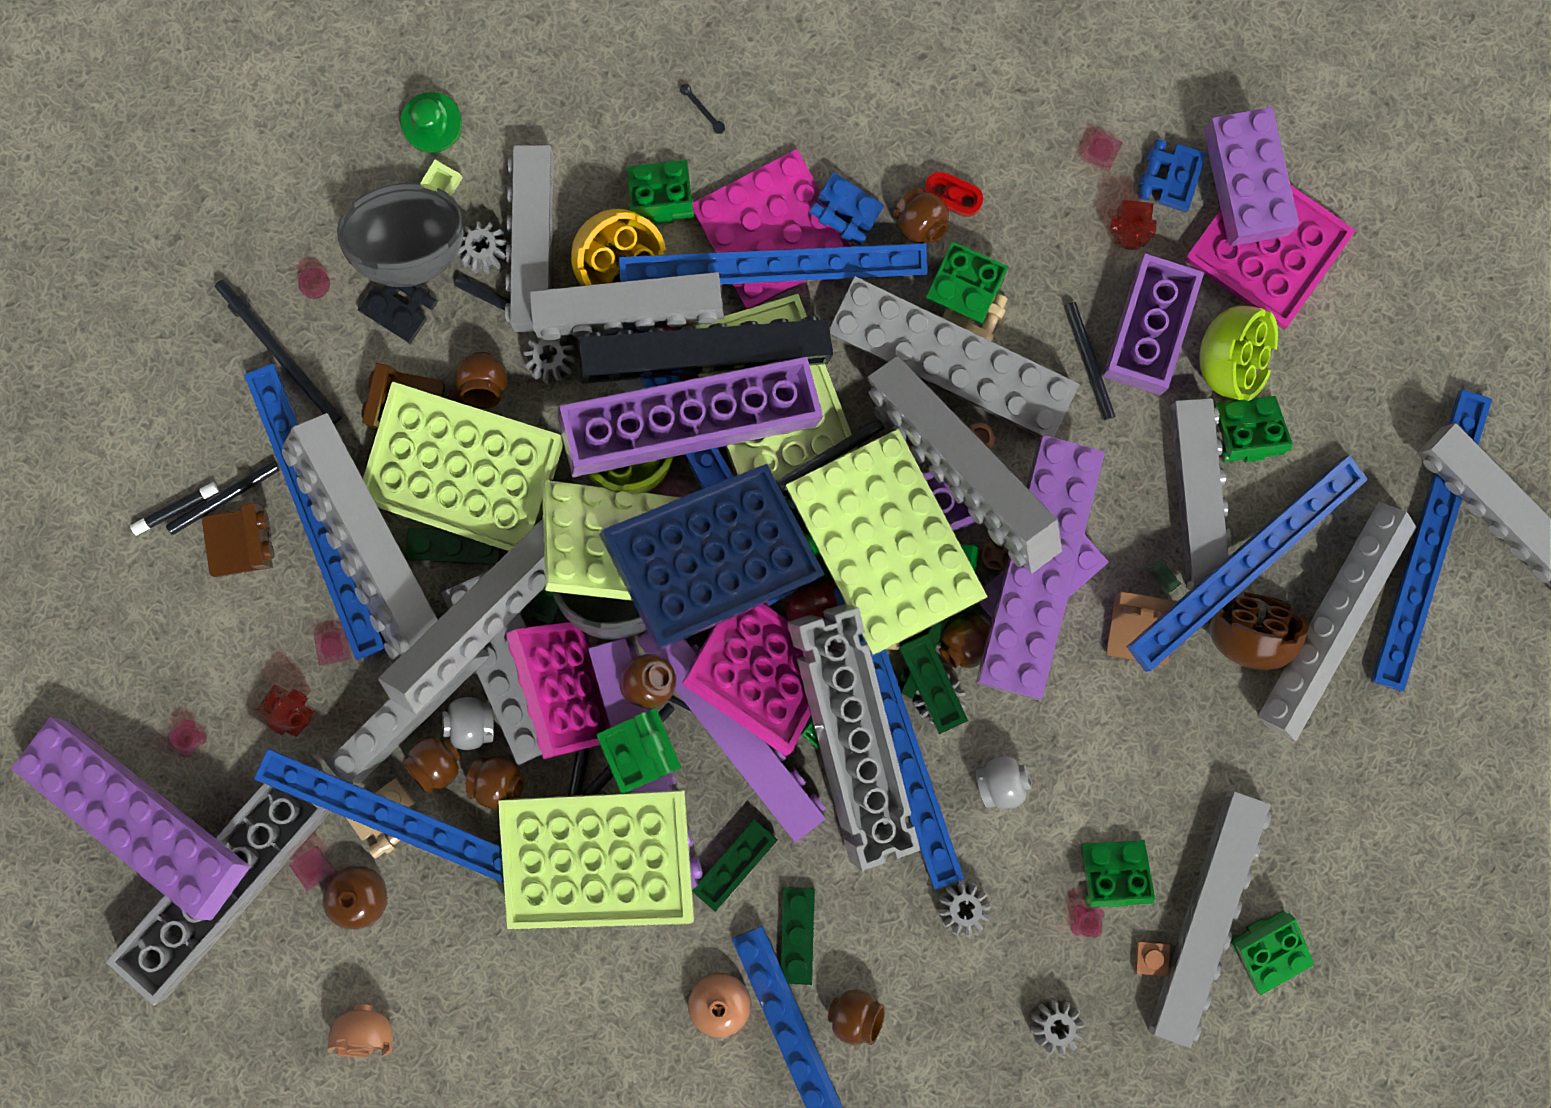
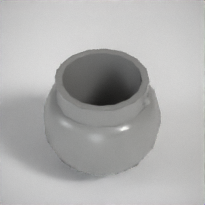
[442,697,494,750]
[976,756,1032,810]

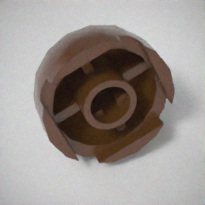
[322,866,388,930]

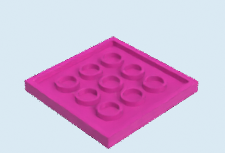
[692,149,851,309]
[1184,185,1356,330]
[681,604,830,756]
[506,622,611,759]

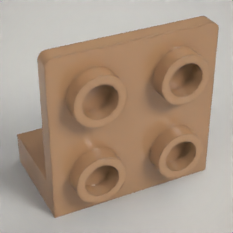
[1106,592,1178,665]

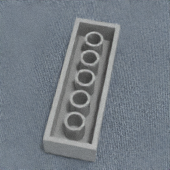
[441,571,542,765]

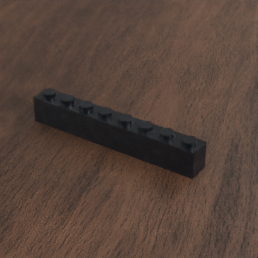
[578,316,833,384]

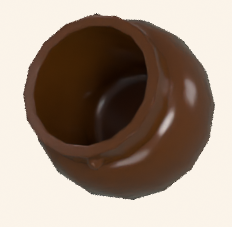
[894,188,949,244]
[455,352,508,409]
[939,612,990,669]
[619,653,676,709]
[402,736,461,794]
[466,756,524,810]
[828,989,885,1045]

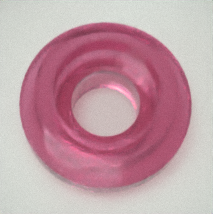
[298,268,330,299]

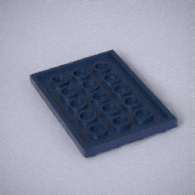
[599,464,825,651]

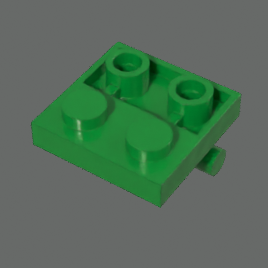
[627,160,694,225]
[926,241,1009,324]
[1215,396,1293,463]
[596,708,682,794]
[1081,840,1155,907]
[1230,910,1315,996]

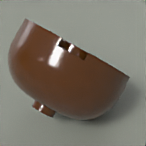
[1209,592,1309,670]

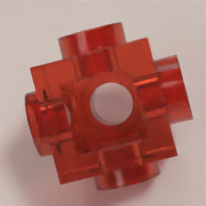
[1110,200,1157,250]
[256,684,315,737]

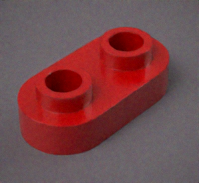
[924,172,983,217]

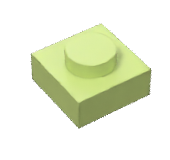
[420,160,463,196]

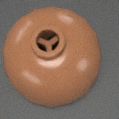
[688,972,751,1038]
[327,1004,393,1057]

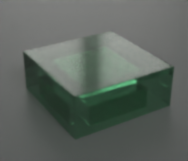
[1146,559,1182,594]

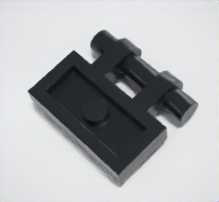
[358,285,438,344]

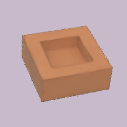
[1135,941,1170,976]

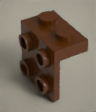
[361,363,445,431]
[202,503,274,577]

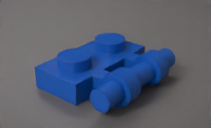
[1138,139,1206,212]
[809,172,884,246]

